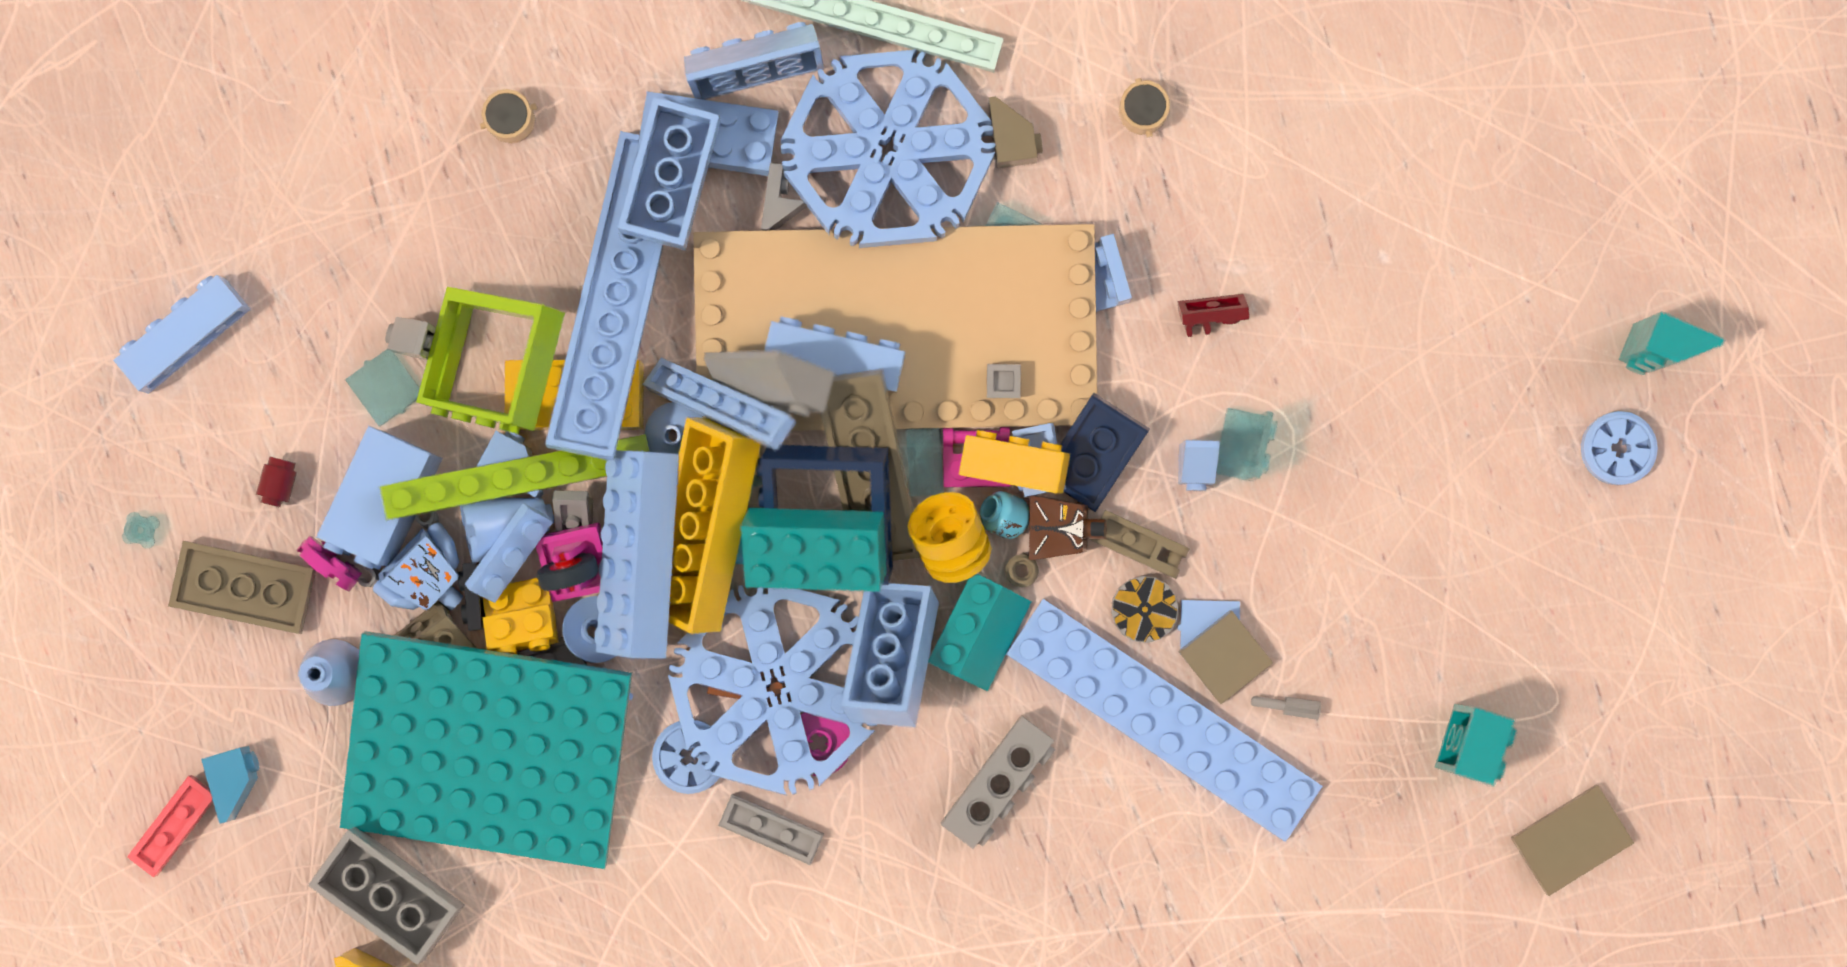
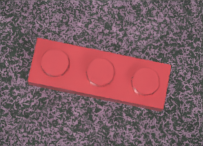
[127,775,213,877]

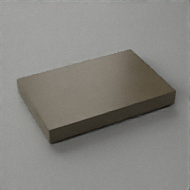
[1510,785,1634,896]

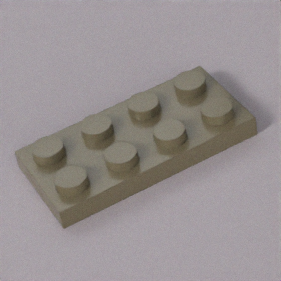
[168,541,316,634]

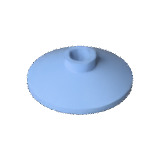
[645,402,704,454]
[562,596,616,663]

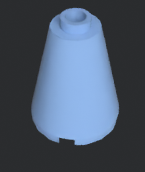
[460,498,554,563]
[298,639,360,706]

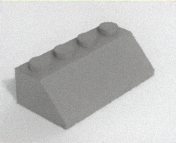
[704,351,835,417]

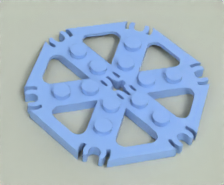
[781,50,995,248]
[668,585,877,796]

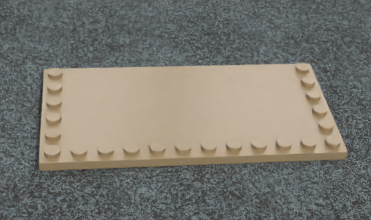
[693,224,1097,431]

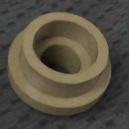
[1005,554,1039,588]

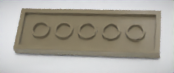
[820,369,920,561]

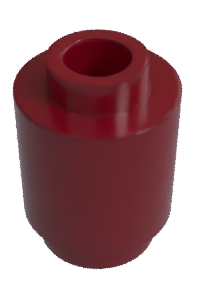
[256,456,297,507]

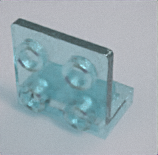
[1216,408,1278,482]

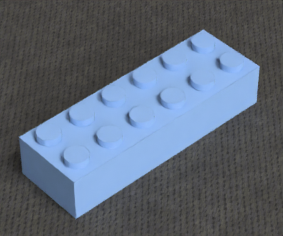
[594,450,679,659]

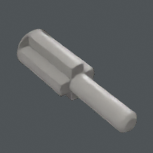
[1251,696,1321,721]

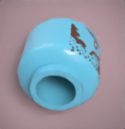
[980,491,1030,539]

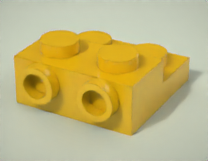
[483,578,559,655]

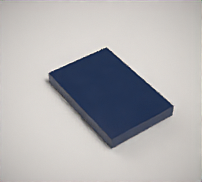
[1060,392,1150,512]

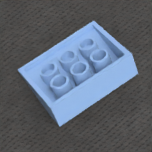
[684,22,824,100]

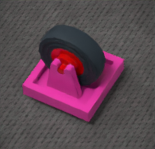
[535,523,603,602]

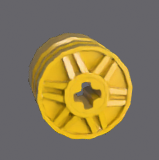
[907,492,992,583]

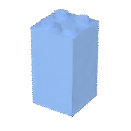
[316,426,443,570]

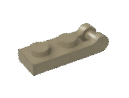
[1091,510,1190,579]

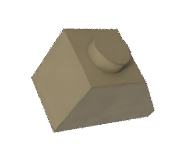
[988,96,1043,168]

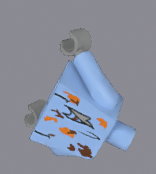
[358,511,463,610]

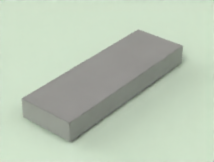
[718,794,824,865]

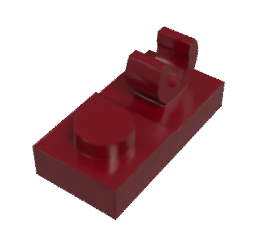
[1178,294,1249,337]

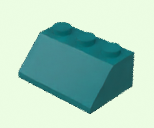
[1618,312,1725,375]
[928,574,1032,691]

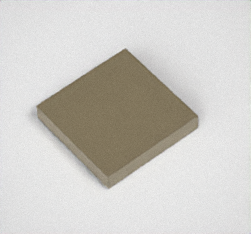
[1178,610,1273,704]

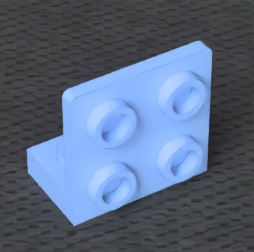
[1095,234,1132,312]

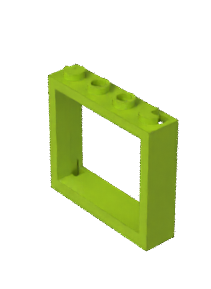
[416,287,565,434]

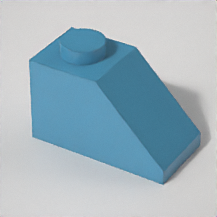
[201,746,259,824]

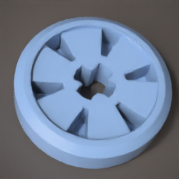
[1581,411,1658,485]
[652,719,720,794]

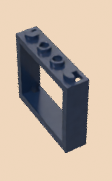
[756,445,893,585]

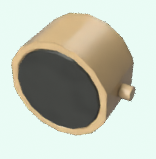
[1119,78,1170,138]
[479,89,538,144]

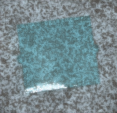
[345,349,420,427]

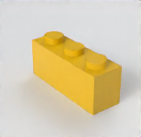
[959,430,1070,494]

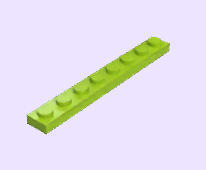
[379,434,650,521]

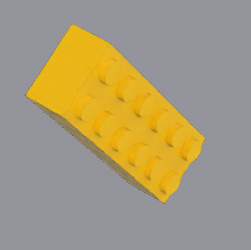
[668,418,761,634]

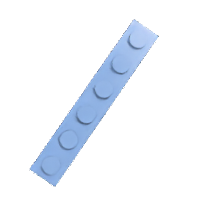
[642,358,796,450]

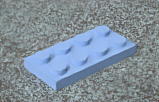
[637,91,778,176]

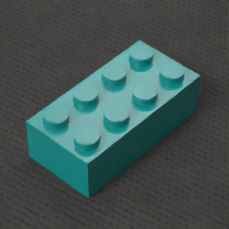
[741,508,886,592]

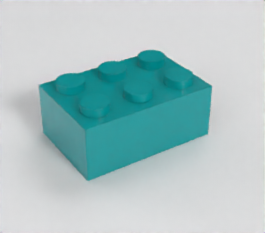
[1434,704,1516,786]

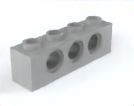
[941,715,1055,849]

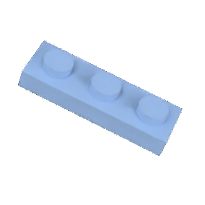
[465,503,553,603]

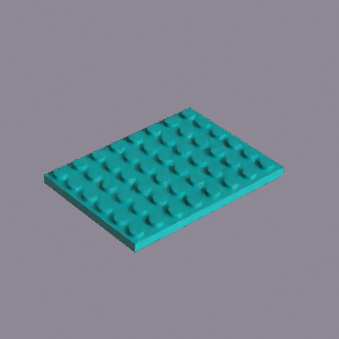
[340,631,632,869]

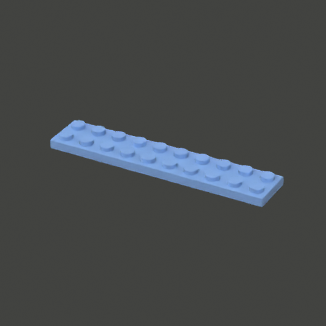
[546,131,664,461]
[1006,599,1322,842]

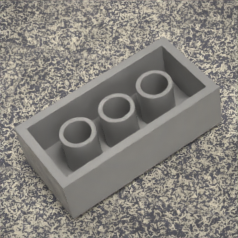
[308,827,465,965]

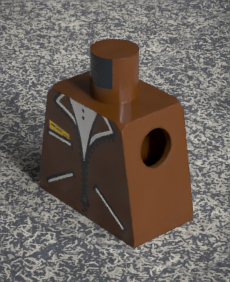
[1029,496,1107,560]

